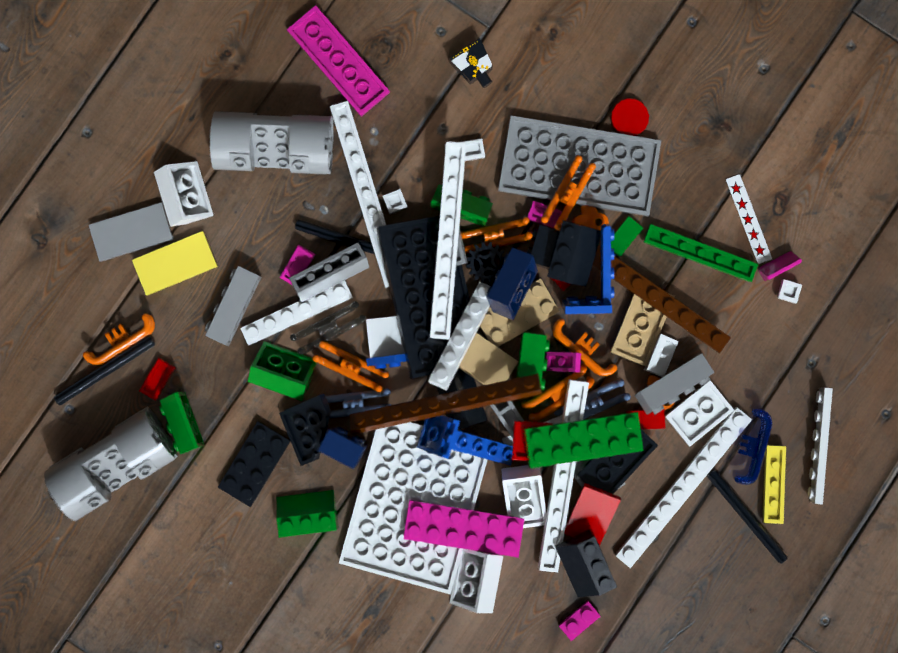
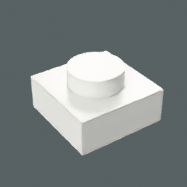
[383,189,408,214]
[777,279,802,304]

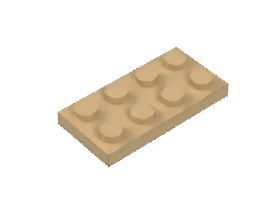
[480,279,560,347]
[610,293,675,367]

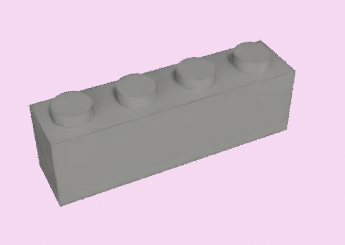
[289,243,369,302]
[205,266,261,346]
[635,353,714,415]

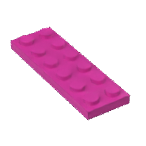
[287,5,390,117]
[403,500,524,558]

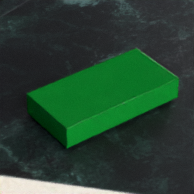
[611,216,643,258]

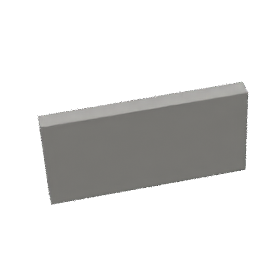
[89,202,174,262]

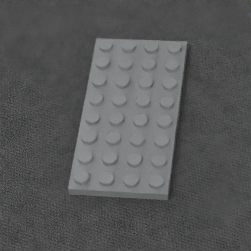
[498,116,661,216]

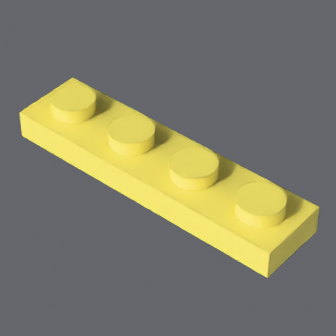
[762,445,786,524]

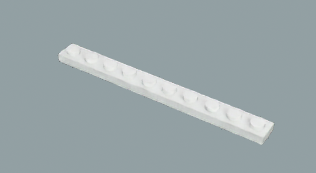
[330,101,390,288]
[430,142,466,340]
[538,379,589,572]
[615,407,752,568]

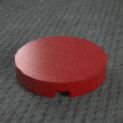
[611,98,649,136]

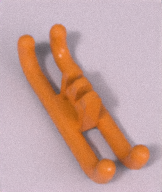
[541,155,596,231]
[461,217,533,254]
[83,314,155,365]
[553,318,618,376]
[312,341,389,392]
[521,363,595,421]

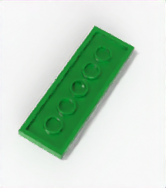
[524,412,643,468]

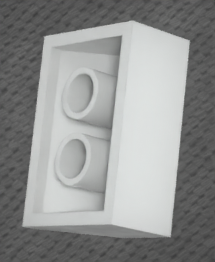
[154,161,213,227]
[450,549,503,613]

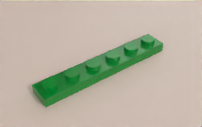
[643,224,758,282]

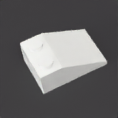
[501,465,546,528]

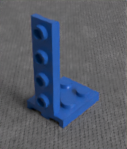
[562,224,614,314]
[417,415,513,466]

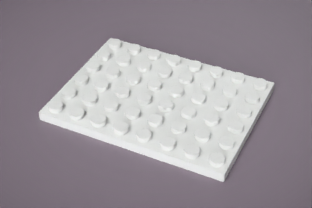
[339,422,488,594]

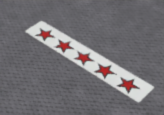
[726,174,772,264]

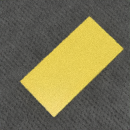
[132,231,218,296]

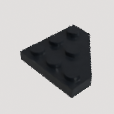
[279,393,332,466]

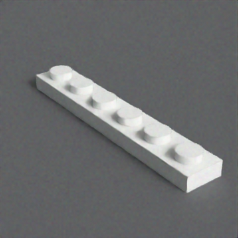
[240,280,353,346]
[429,282,490,390]
[808,388,833,504]

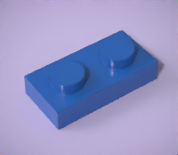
[366,354,406,369]

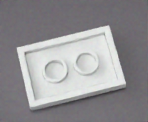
[665,381,735,447]

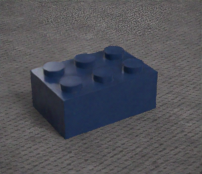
[486,248,538,320]
[318,426,368,469]

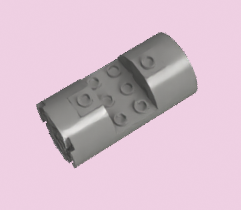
[210,111,334,174]
[44,406,178,521]

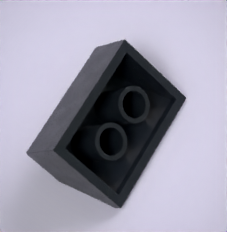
[547,220,601,287]
[437,368,487,430]
[555,530,617,597]

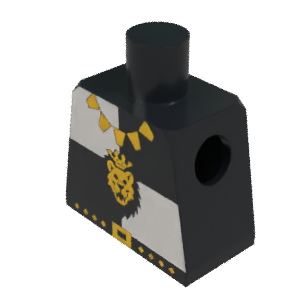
[449,38,493,88]

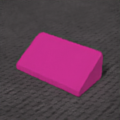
[758,251,802,281]

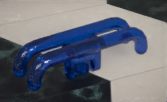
[735,409,773,485]

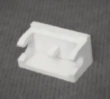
[644,334,678,377]

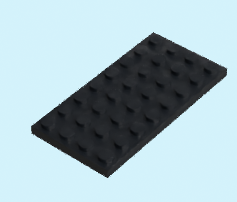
[377,216,477,379]

